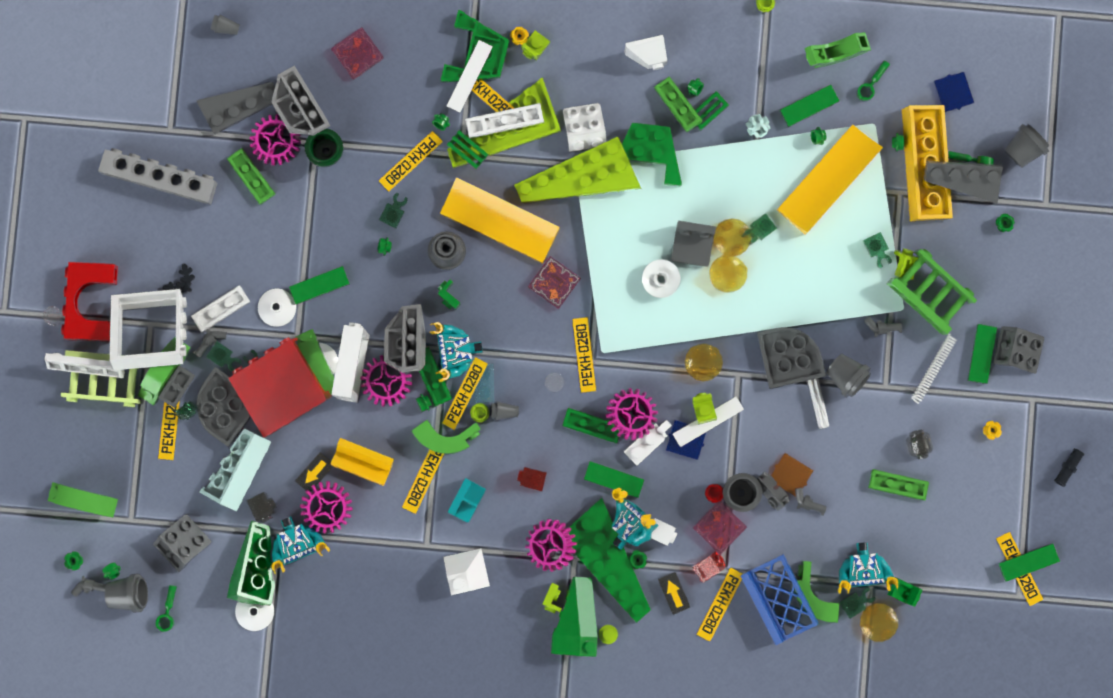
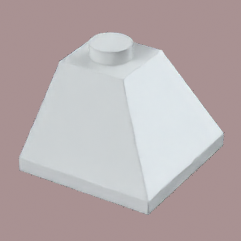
[624,35,667,70]
[444,549,490,595]

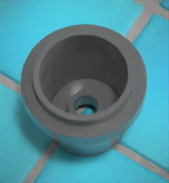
[1004,124,1049,168]
[428,231,466,270]
[826,353,871,398]
[723,473,762,512]
[105,573,148,613]

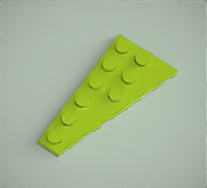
[447,78,561,168]
[514,137,642,203]

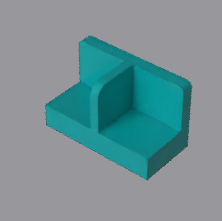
[448,478,486,523]

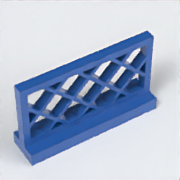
[741,554,819,645]

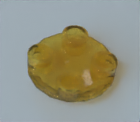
[713,218,751,256]
[709,254,747,293]
[685,344,723,382]
[860,603,898,642]

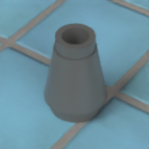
[211,15,240,35]
[490,401,519,420]

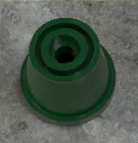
[305,129,344,167]

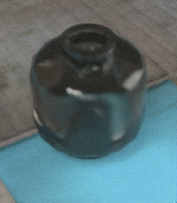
[906,429,933,459]

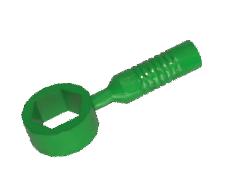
[857,60,890,101]
[948,151,994,164]
[156,585,177,632]

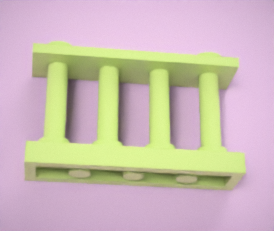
[61,350,141,407]

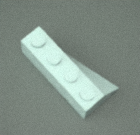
[200,429,271,511]

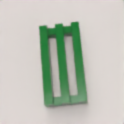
[695,91,729,131]
[447,130,488,169]

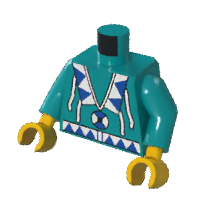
[430,322,483,382]
[612,488,659,550]
[272,516,330,574]
[838,542,898,594]

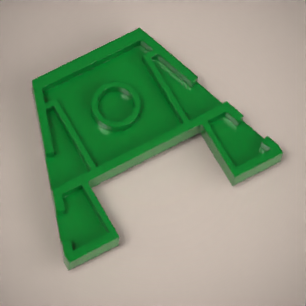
[440,10,509,83]
[622,123,682,186]

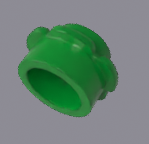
[687,78,704,96]
[432,113,450,131]
[810,127,827,145]
[892,133,904,152]
[996,214,1015,232]
[377,237,392,256]
[415,394,432,412]
[628,550,647,569]
[64,551,83,571]
[102,562,121,580]

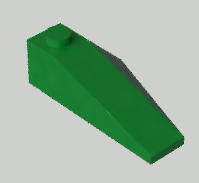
[227,521,275,606]
[551,577,598,657]

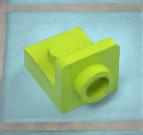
[521,30,550,61]
[894,248,919,280]
[692,393,717,425]
[542,583,562,614]

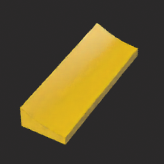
[901,105,953,222]
[777,125,883,235]
[440,177,560,263]

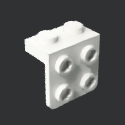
[563,103,607,152]

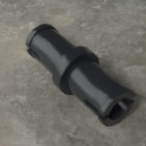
[1054,448,1085,487]

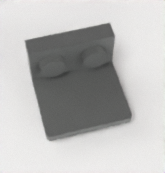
[671,220,716,267]
[993,326,1044,374]
[153,514,212,572]

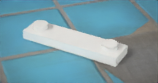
[465,103,544,138]
[45,353,125,378]

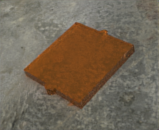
[771,453,814,497]

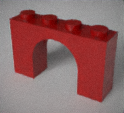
[61,262,118,342]

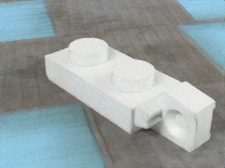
[624,420,672,466]

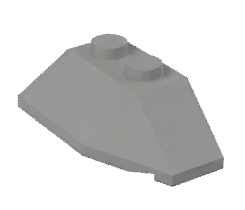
[271,65,330,135]
[384,304,426,373]

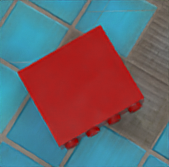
[228,337,332,438]

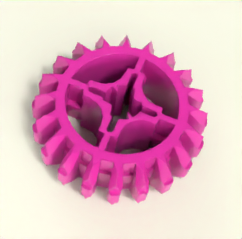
[249,114,301,166]
[360,355,412,407]
[606,388,658,440]
[300,481,353,534]
[525,519,577,572]

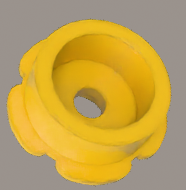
[510,27,529,45]
[983,421,1002,440]

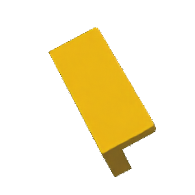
[331,438,394,486]

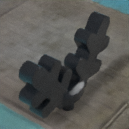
[162,263,195,293]

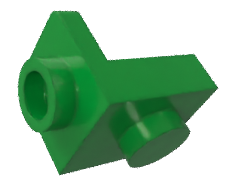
[438,279,461,310]
[887,577,922,607]

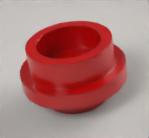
[705,484,724,503]

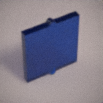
[934,72,974,112]
[666,420,706,460]

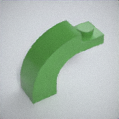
[804,32,871,68]
[295,329,335,394]
[138,337,191,406]
[412,420,481,454]
[48,482,118,518]
[792,561,839,623]

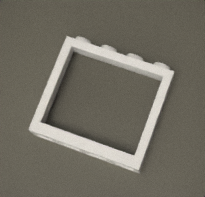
[110,289,187,370]
[331,322,370,403]

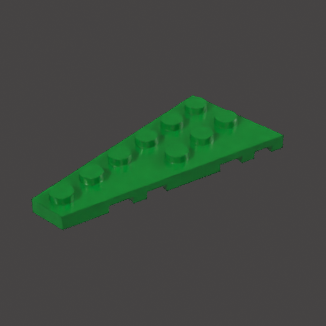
[559,498,651,623]

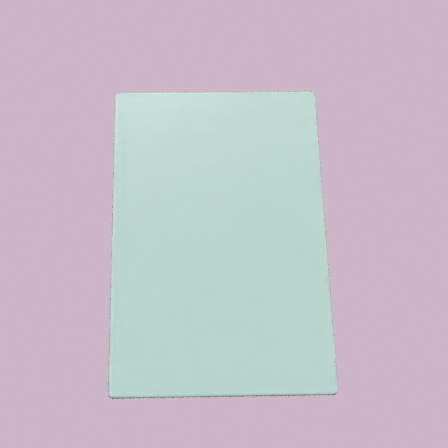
[579,124,904,353]

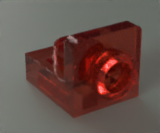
[517,467,547,491]
[692,551,726,583]

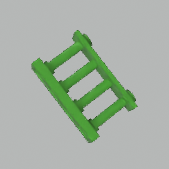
[886,249,977,335]

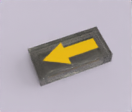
[295,452,334,492]
[658,572,691,615]

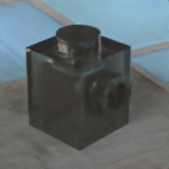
[246,492,277,523]

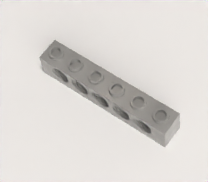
[98,148,218,205]

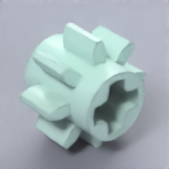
[746,114,770,138]

